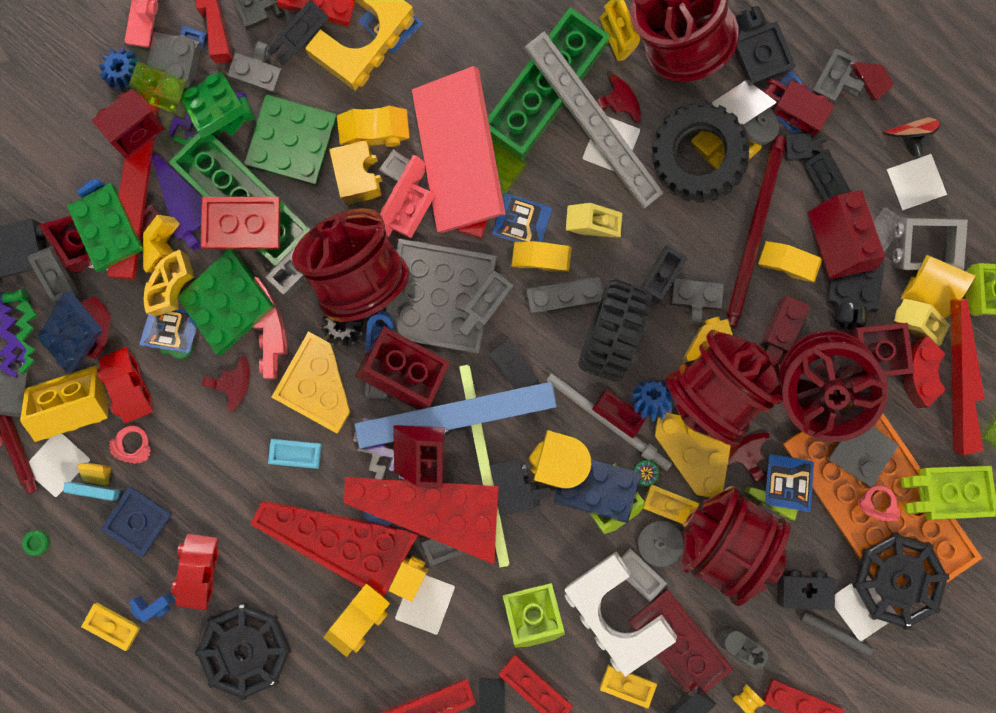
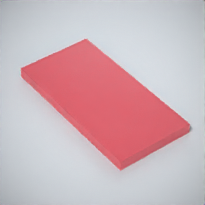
[412,66,505,233]

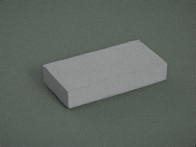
[621,548,667,602]

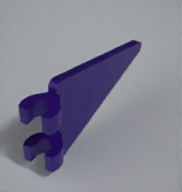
[152,155,202,251]

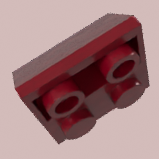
[393,425,445,488]

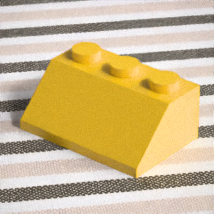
[20,365,109,442]

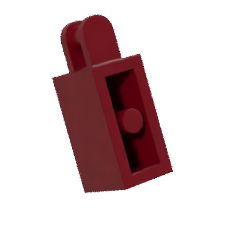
[762,79,834,137]
[760,295,810,366]

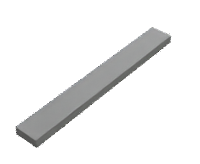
[523,31,663,209]

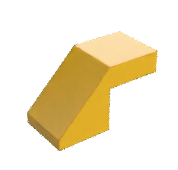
[143,215,180,273]
[512,241,572,272]
[758,241,822,282]

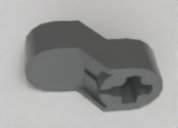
[717,627,768,669]

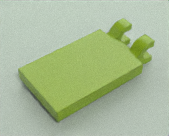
[900,466,996,520]

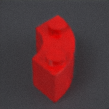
[903,336,946,409]
[97,347,153,424]
[171,534,219,610]

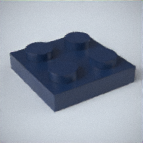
[100,486,173,557]

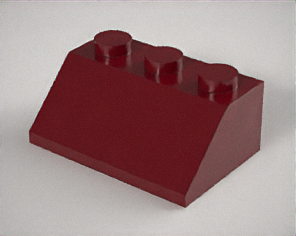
[807,190,885,279]
[355,326,450,410]

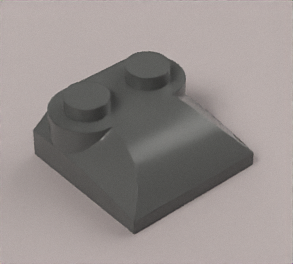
[143,32,202,90]

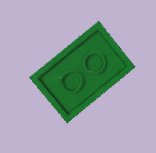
[180,71,246,139]
[67,183,144,273]

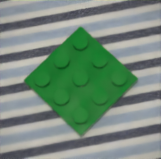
[245,95,337,186]
[178,249,275,355]

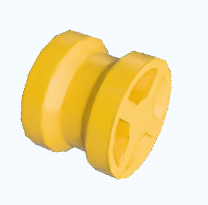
[732,684,765,713]

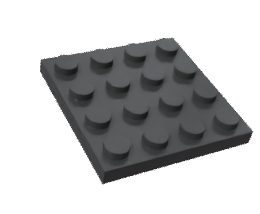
[383,239,497,354]

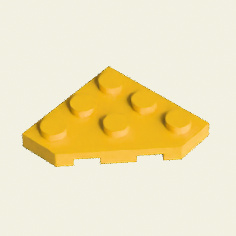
[272,331,351,434]
[654,413,731,498]

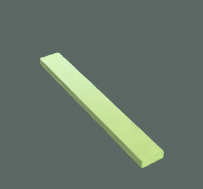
[460,365,509,567]

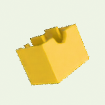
[330,141,382,205]

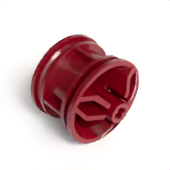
[630,0,739,82]
[292,208,409,322]
[665,330,783,446]
[779,330,888,442]
[679,486,791,606]

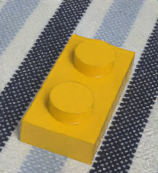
[643,485,699,524]
[81,603,141,651]
[599,664,657,709]

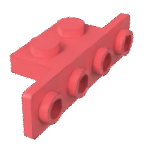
[125,0,158,48]
[380,155,435,238]

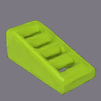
[744,486,798,521]

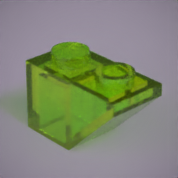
[129,61,186,113]

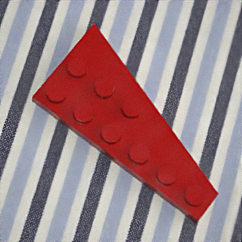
[344,477,499,564]
[250,501,418,598]

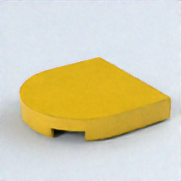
[533,430,591,488]

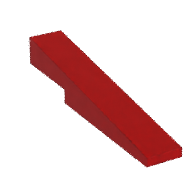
[195,0,233,64]
[950,299,985,455]
[379,679,476,713]

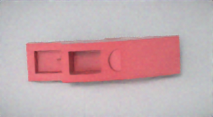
[253,278,288,380]

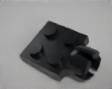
[735,6,796,86]
[826,263,884,330]

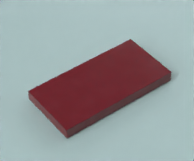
[628,589,733,694]

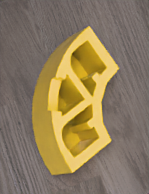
[337,106,410,147]
[144,250,195,317]
[323,584,390,657]

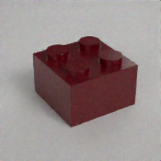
[91,89,165,160]
[848,323,914,377]

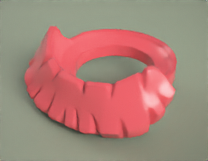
[109,426,151,464]
[857,485,900,521]

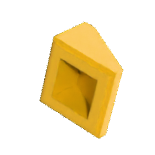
[77,463,112,485]

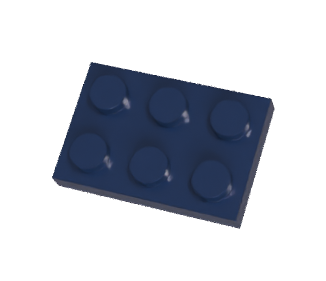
[38,291,103,375]
[553,460,642,524]

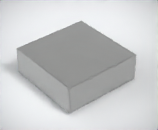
[379,150,410,183]

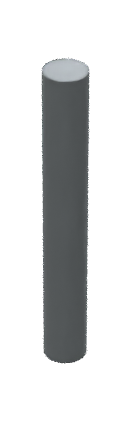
[800,611,873,657]

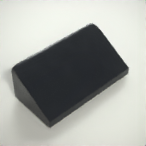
[479,678,505,713]
[666,685,716,713]

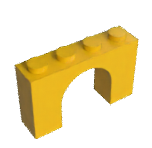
[305,0,414,91]

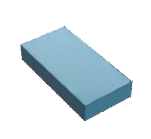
[268,439,322,469]
[63,482,123,501]

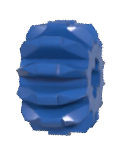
[98,47,143,91]
[631,377,674,422]

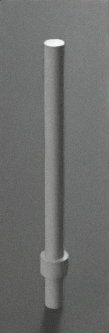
[546,373,672,471]

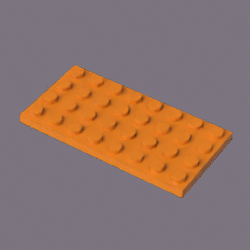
[781,390,983,615]

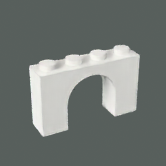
[564,551,677,676]

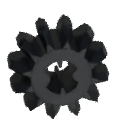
[320,316,364,348]

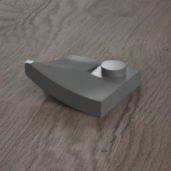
[0,362,28,417]
[826,427,899,487]

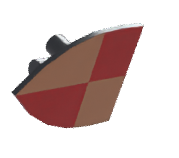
[882,117,940,157]

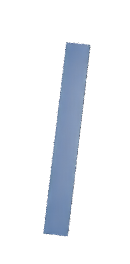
[355,382,557,448]

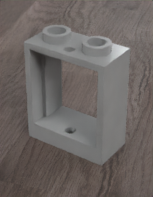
[893,218,968,270]

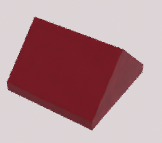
[39,216,93,274]

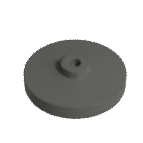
[743,108,779,145]
[637,521,683,567]

